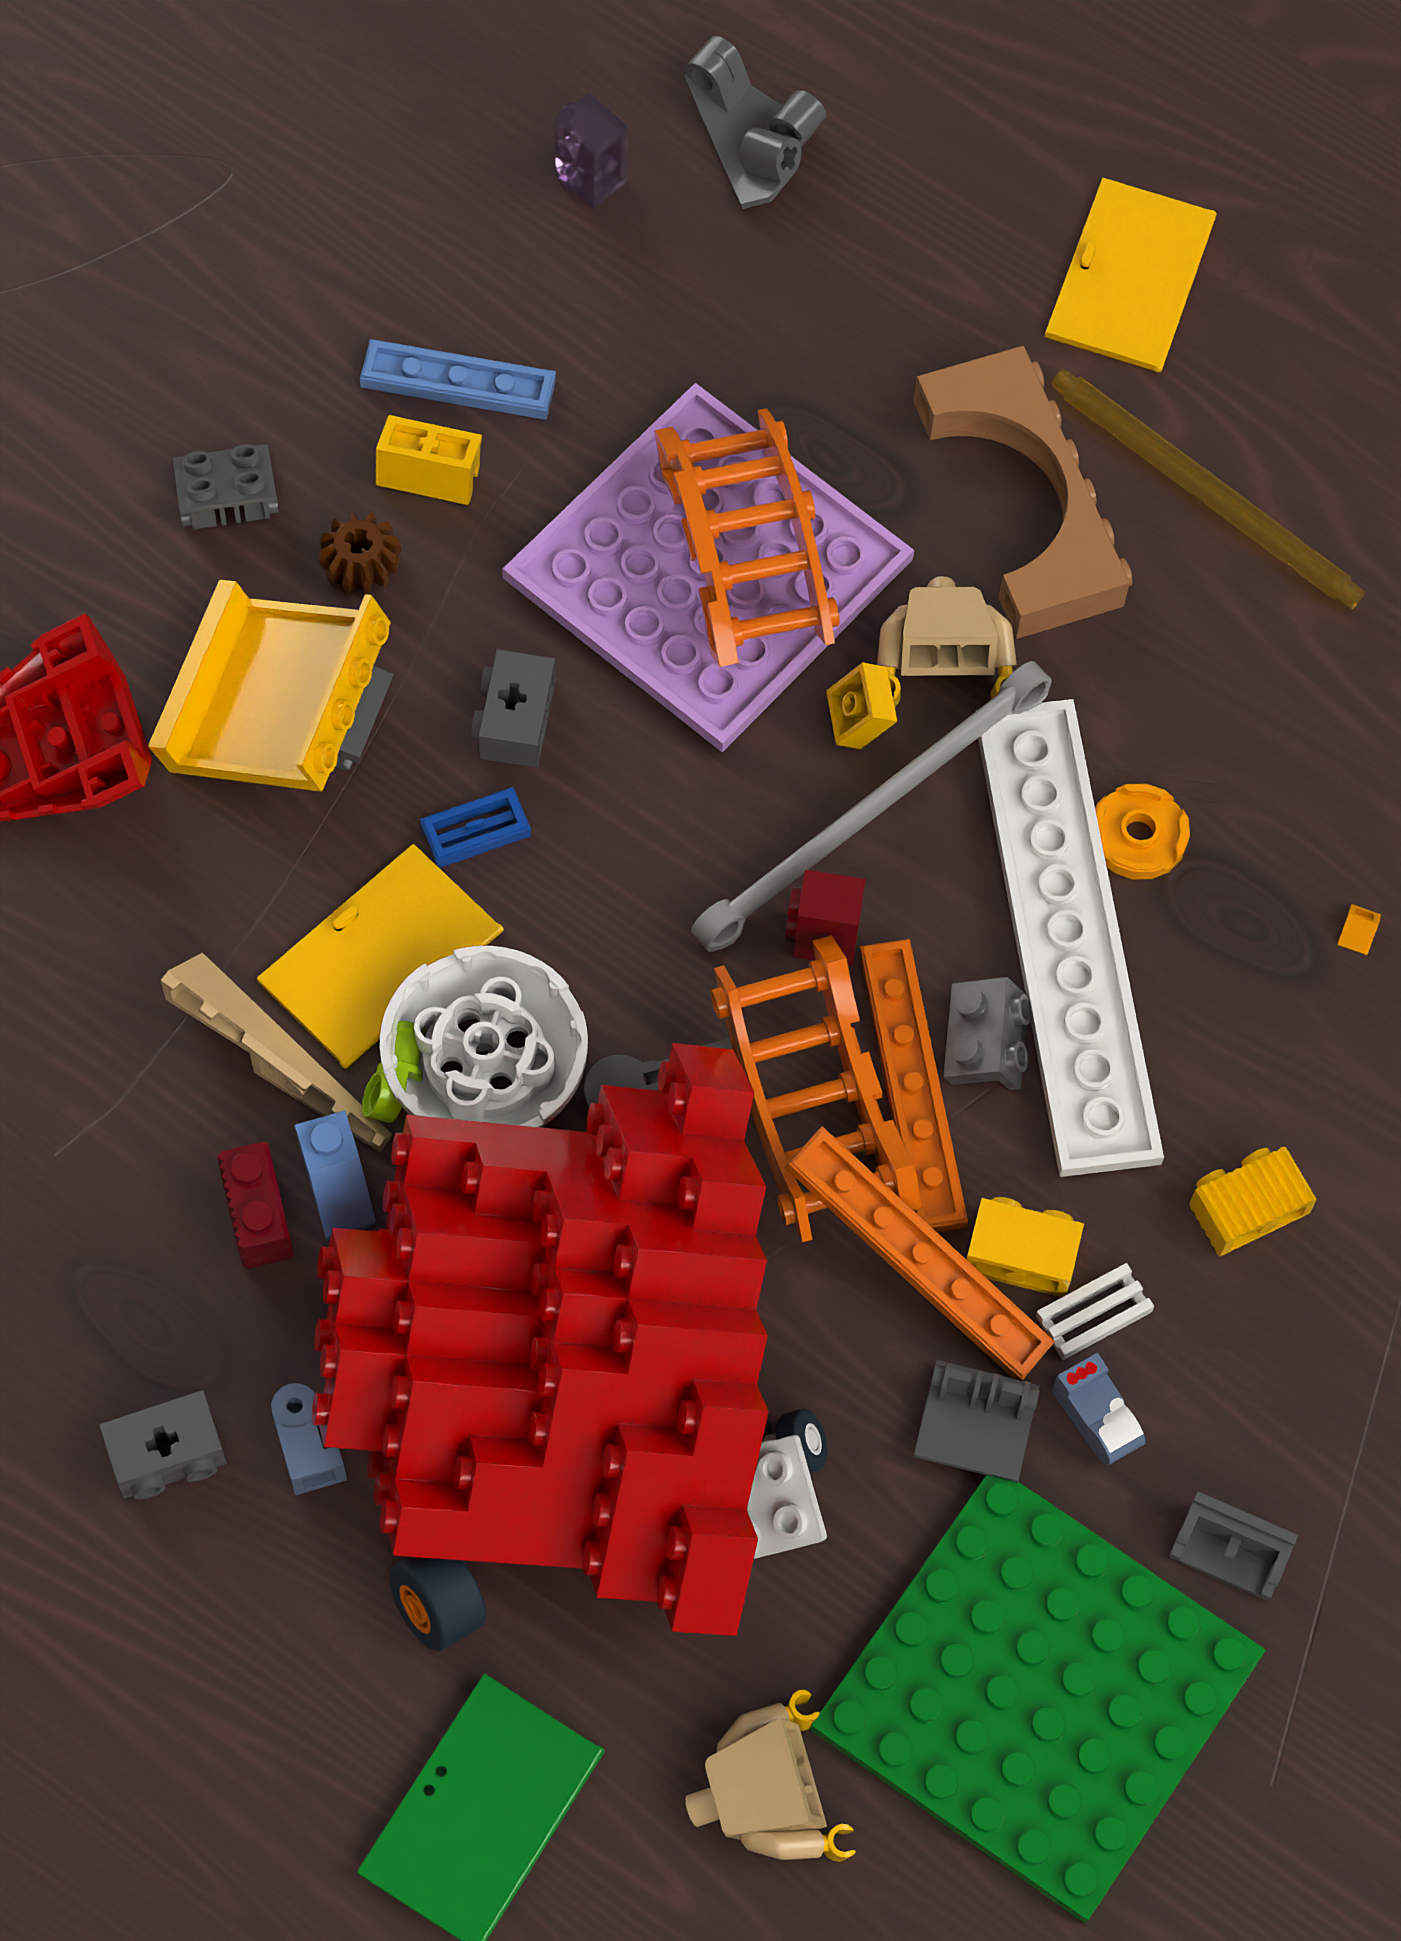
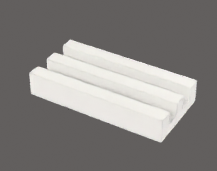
[1035,1263,1154,1360]

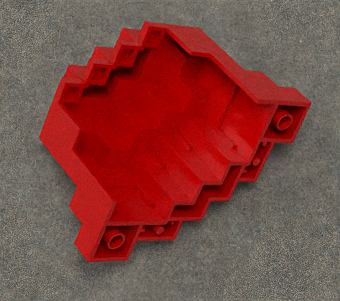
[312,1043,769,1636]

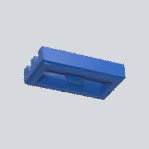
[419,787,531,868]

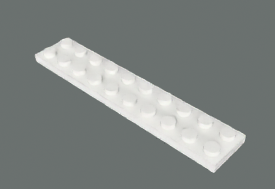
[976,699,1164,1177]

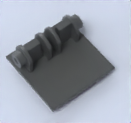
[173,444,279,530]
[913,1360,1040,1483]

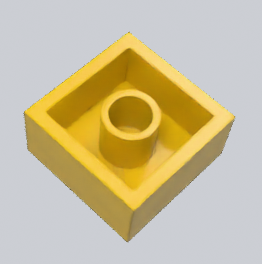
[826,662,898,749]

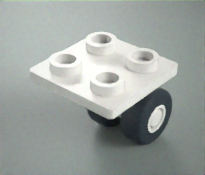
[747,1409,828,1559]

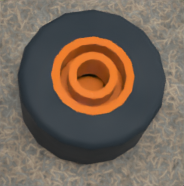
[389,1557,486,1652]

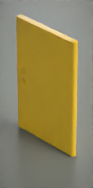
[1045,178,1217,373]
[257,844,504,1069]

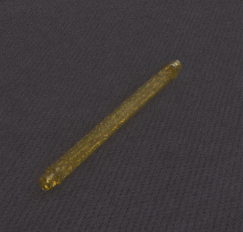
[1051,369,1365,609]

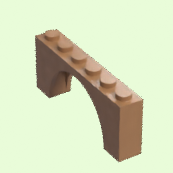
[913,346,1133,639]

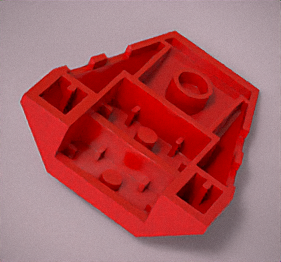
[0,613,153,822]

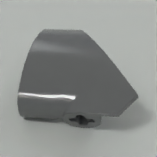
[684,36,826,209]

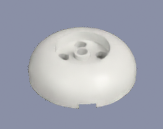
[380,946,588,1128]

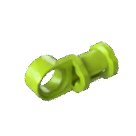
[362,1021,427,1123]

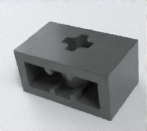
[471,649,556,768]
[99,1390,227,1499]

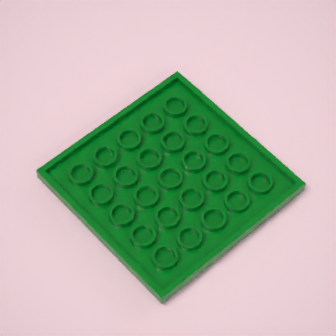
[810,1475,1266,1924]

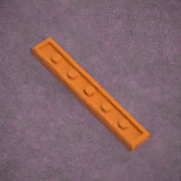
[859,939,968,1232]
[784,1126,1055,1381]

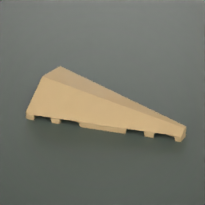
[161,953,392,1152]

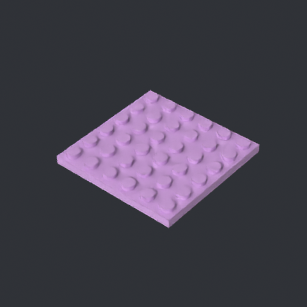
[502,383,914,752]

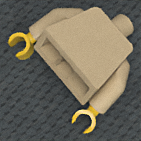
[877,576,1017,706]
[686,1690,856,1862]

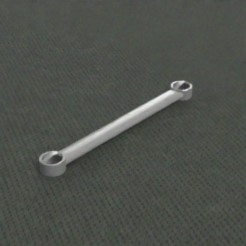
[691,661,1052,952]

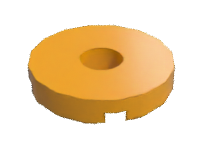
[1095,784,1190,880]

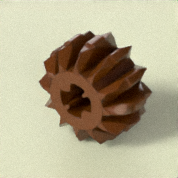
[318,510,401,595]

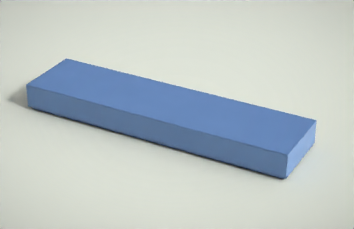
[360,339,556,420]

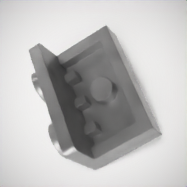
[943,977,1032,1090]

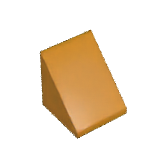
[1337,904,1381,955]

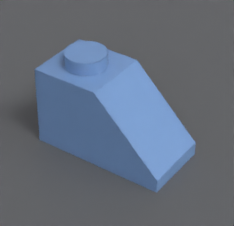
[295,1111,377,1241]

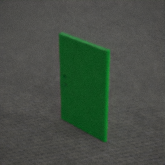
[356,1674,605,1941]

